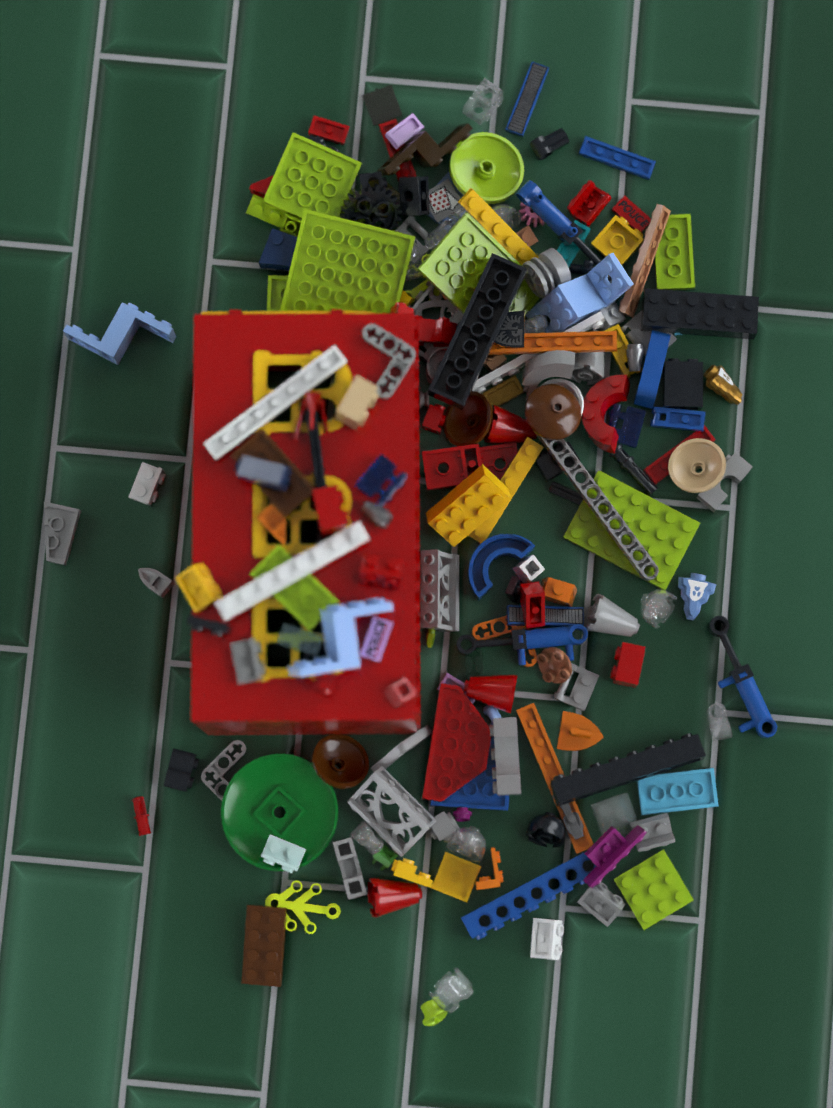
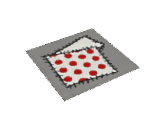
[429,179,463,223]

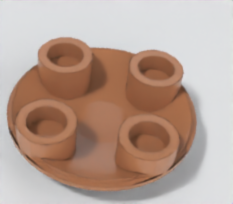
[537,647,572,684]

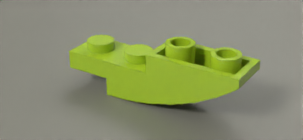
[246,194,302,237]

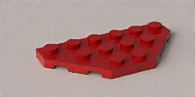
[422,683,491,802]

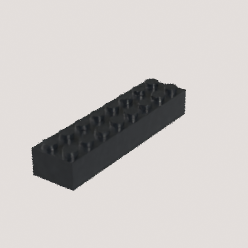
[428,253,527,410]

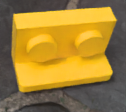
[175,563,223,613]

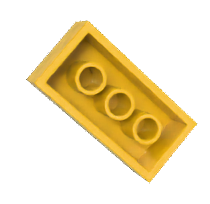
[426,464,511,547]

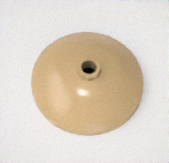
[668,438,726,493]

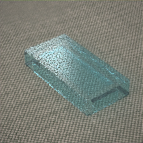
[277,623,323,657]

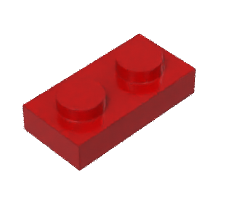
[308,115,350,145]

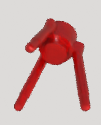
[293,392,328,441]

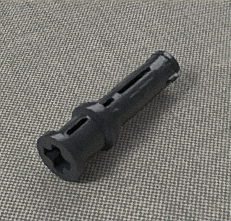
[609,444,658,496]

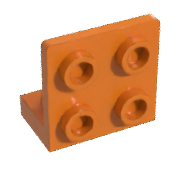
[475,847,504,890]

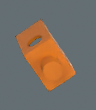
[541,577,577,607]

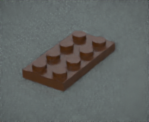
[231,429,315,518]
[241,904,287,987]

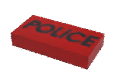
[612,195,651,233]

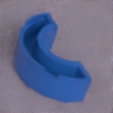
[468,534,535,601]

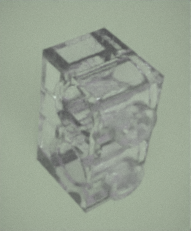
[463,78,504,126]

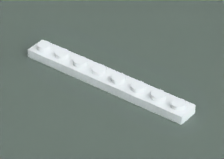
[472,311,605,394]
[203,345,347,461]
[215,521,370,622]

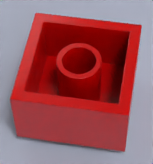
[312,485,349,536]
[610,642,646,688]

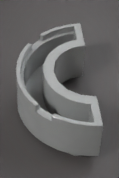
[490,717,521,796]

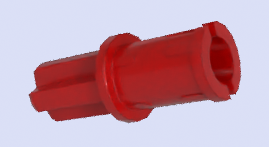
[133,796,151,836]

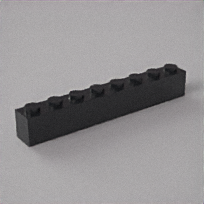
[550,733,706,807]

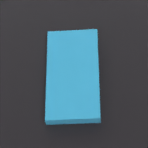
[637,768,719,815]

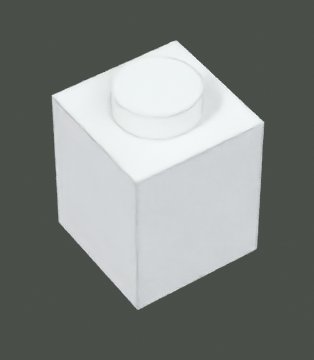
[512,555,545,583]

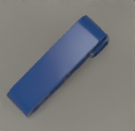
[634,330,671,409]

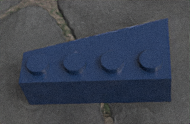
[259,228,297,271]

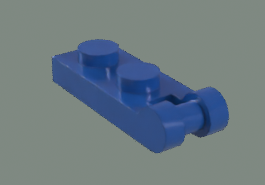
[650,407,705,432]

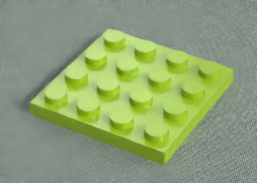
[263,132,362,219]

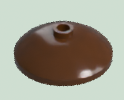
[525,384,581,440]
[443,391,493,446]
[312,734,369,789]

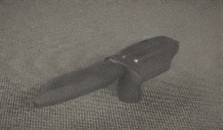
[552,795,584,840]

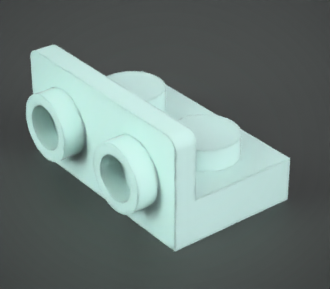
[261,834,306,873]

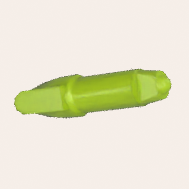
[426,629,436,648]

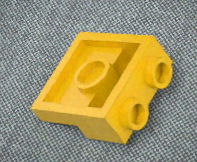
[591,215,644,265]
[391,858,433,888]

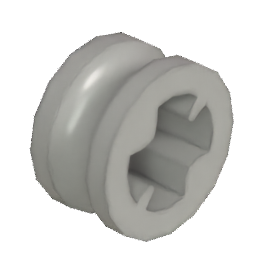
[420,391,429,408]

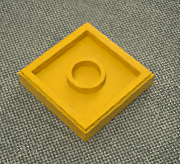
[431,852,481,903]

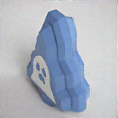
[678,573,716,621]

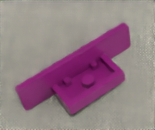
[583,825,647,888]

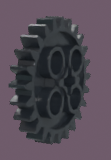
[340,183,402,231]

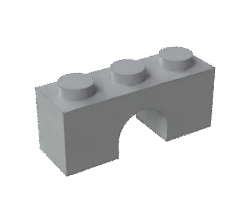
[696,452,752,513]
[333,837,368,900]

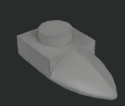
[138,568,175,598]

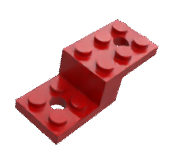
[422,442,518,490]

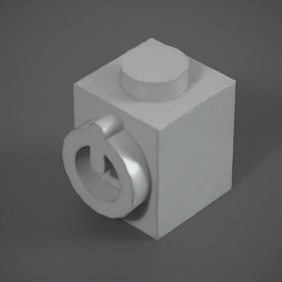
[428,811,459,843]

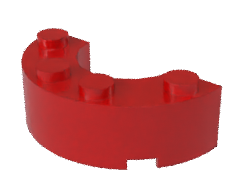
[390,302,457,347]
[581,375,630,454]

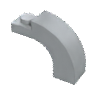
[522,350,575,400]

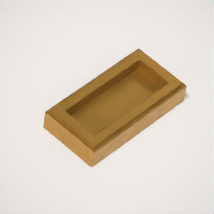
[482,375,525,407]

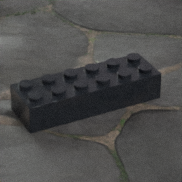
[641,288,759,340]

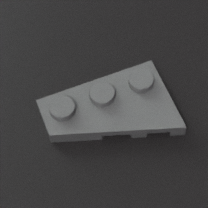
[44,501,81,566]

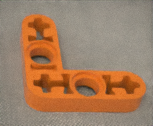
[472,616,537,668]

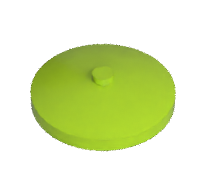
[449,132,524,204]

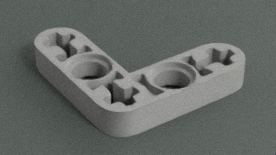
[363,324,416,399]
[371,725,433,772]
[201,740,247,801]

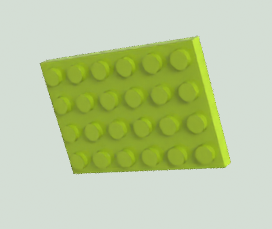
[417,212,539,315]
[563,470,700,591]

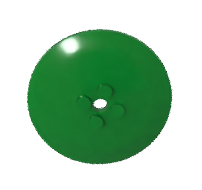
[221,754,338,871]

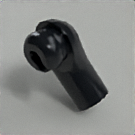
[570,259,594,274]

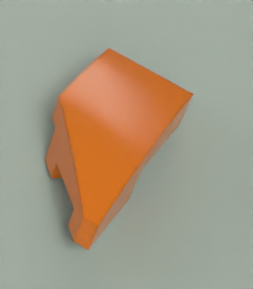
[256,503,286,545]

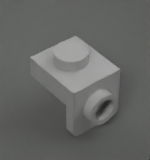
[598,303,626,331]

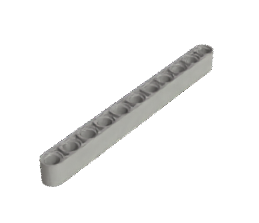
[526,420,659,581]

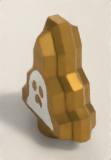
[703,365,742,405]

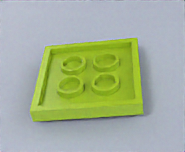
[613,849,694,930]

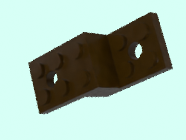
[377,123,473,176]

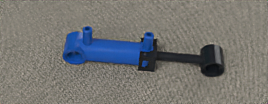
[516,180,612,282]
[708,616,777,738]
[456,624,588,666]

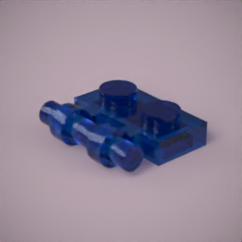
[609,403,646,448]
[355,454,408,507]

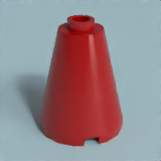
[483,405,537,443]
[464,675,517,713]
[367,878,422,918]

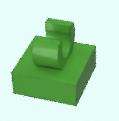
[372,844,398,871]

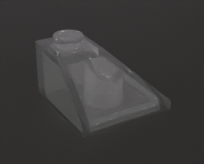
[591,792,638,836]

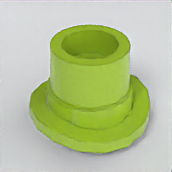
[420,999,448,1026]

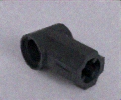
[529,128,570,161]

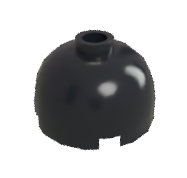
[526,812,565,847]

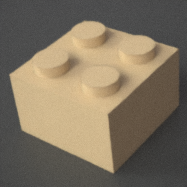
[334,375,379,430]

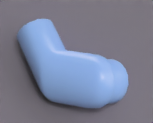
[483,705,502,725]

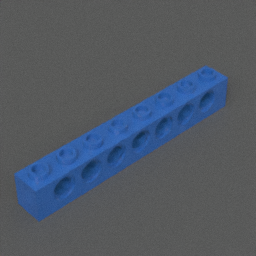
[461,852,596,940]

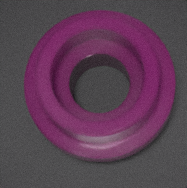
[453,807,472,822]

